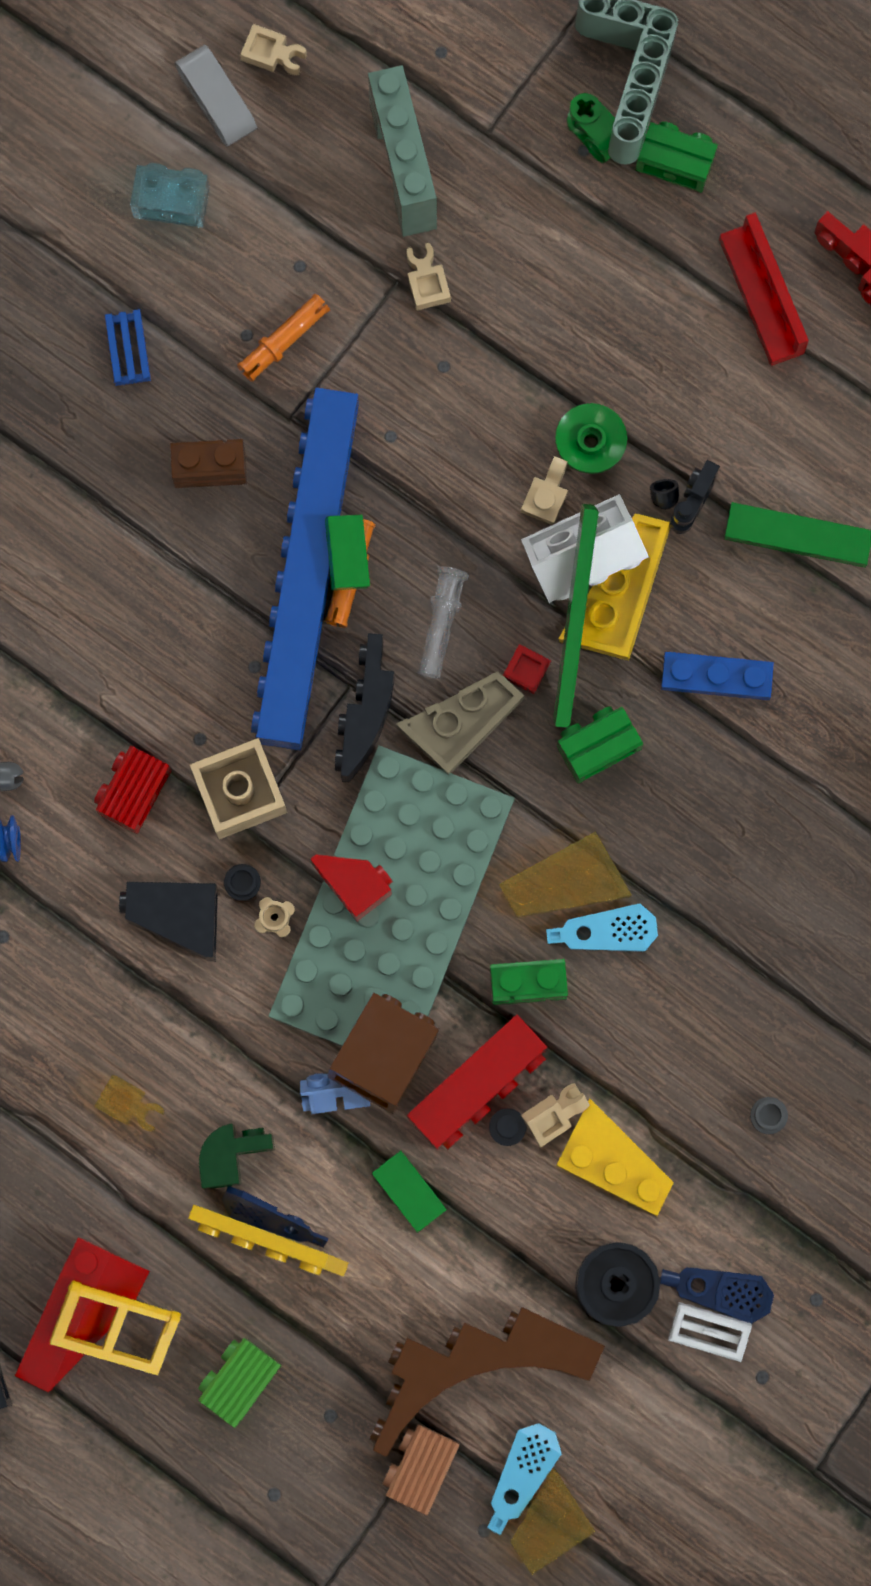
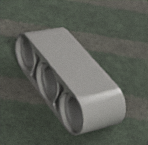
[174,45,257,146]

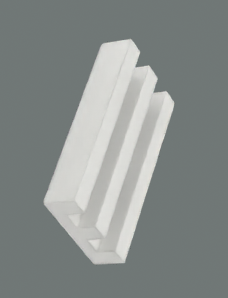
[668,1302,752,1362]

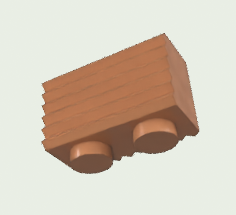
[382,1424,460,1515]

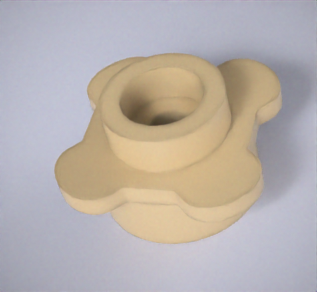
[255,897,295,937]

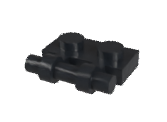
[670,460,720,534]

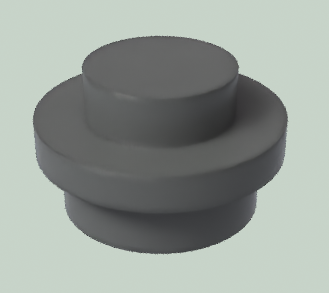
[750,1097,788,1135]

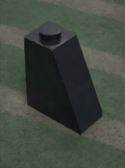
[119,882,218,962]

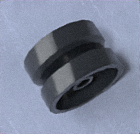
[575,1242,661,1327]

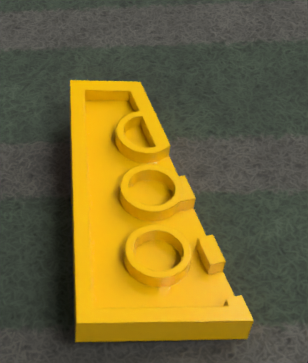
[188,1204,349,1277]

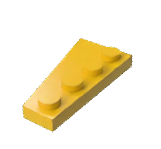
[558,513,671,661]

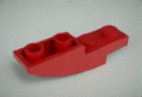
[814,211,871,305]

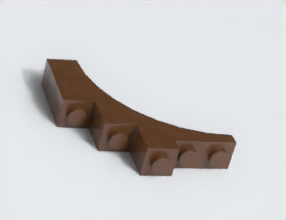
[370,1307,605,1457]

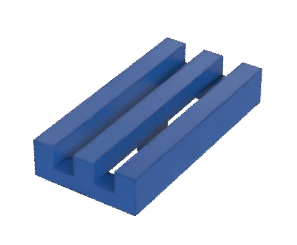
[105,309,151,386]

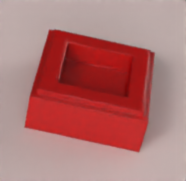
[503,644,552,694]

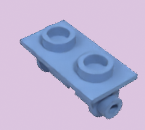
[300,1073,372,1114]

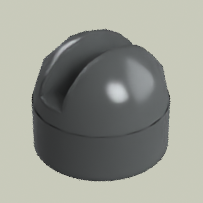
[0,762,24,791]

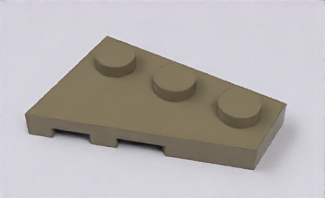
[396,671,524,775]

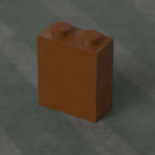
[327,993,439,1114]

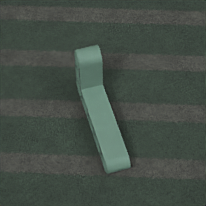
[575,0,678,164]

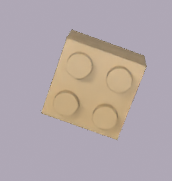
[190,738,287,839]

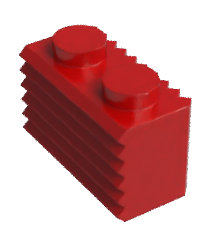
[94,745,172,834]

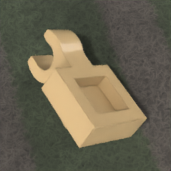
[521,456,568,525]
[521,1083,590,1147]

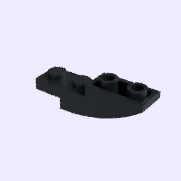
[335,633,395,783]

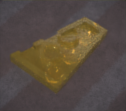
[499,831,632,918]

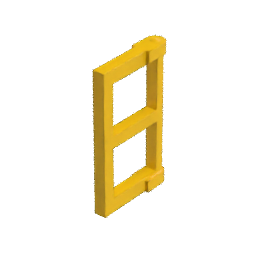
[50,1281,181,1375]

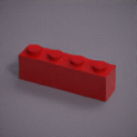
[406,1014,547,1150]

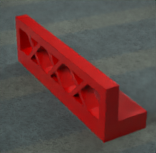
[719,212,809,366]

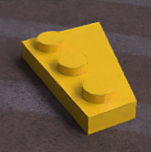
[556,1098,674,1217]

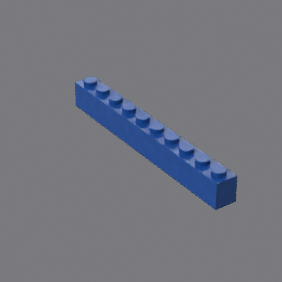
[251,387,359,751]

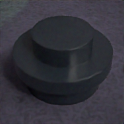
[224,864,261,901]
[489,1108,526,1146]

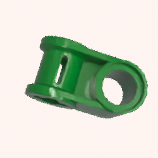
[566,93,615,164]

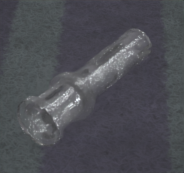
[418,566,469,679]

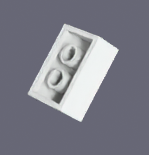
[521,494,649,603]

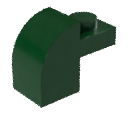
[199,1123,275,1190]

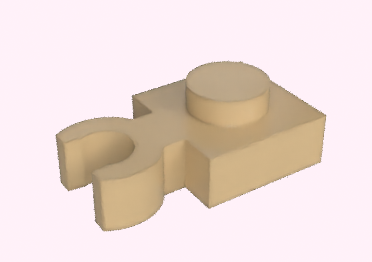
[240,24,307,75]
[407,243,451,310]

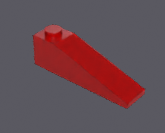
[15,1237,150,1393]

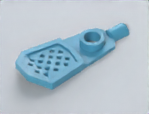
[546,903,658,952]
[487,1423,562,1535]

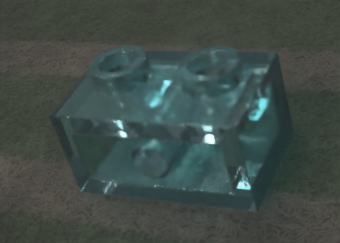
[130,163,210,228]

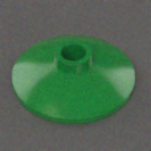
[555,403,627,474]

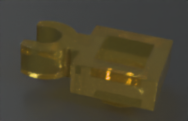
[94,1074,166,1132]

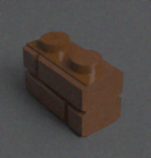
[170,439,247,488]

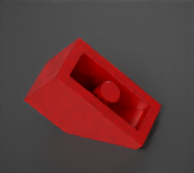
[310,854,393,922]

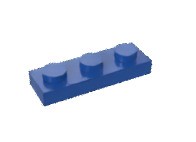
[661,652,774,700]

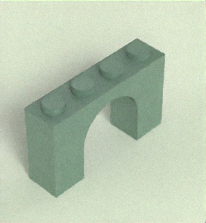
[368,65,437,237]

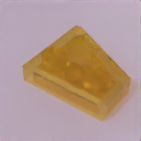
[510,1468,596,1576]

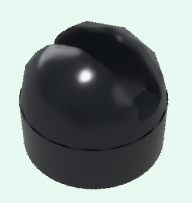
[650,479,679,510]

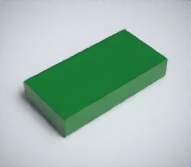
[324,515,370,590]
[372,1151,447,1233]

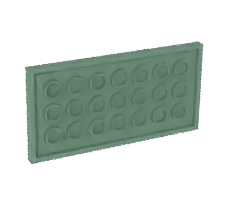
[268,745,515,1046]

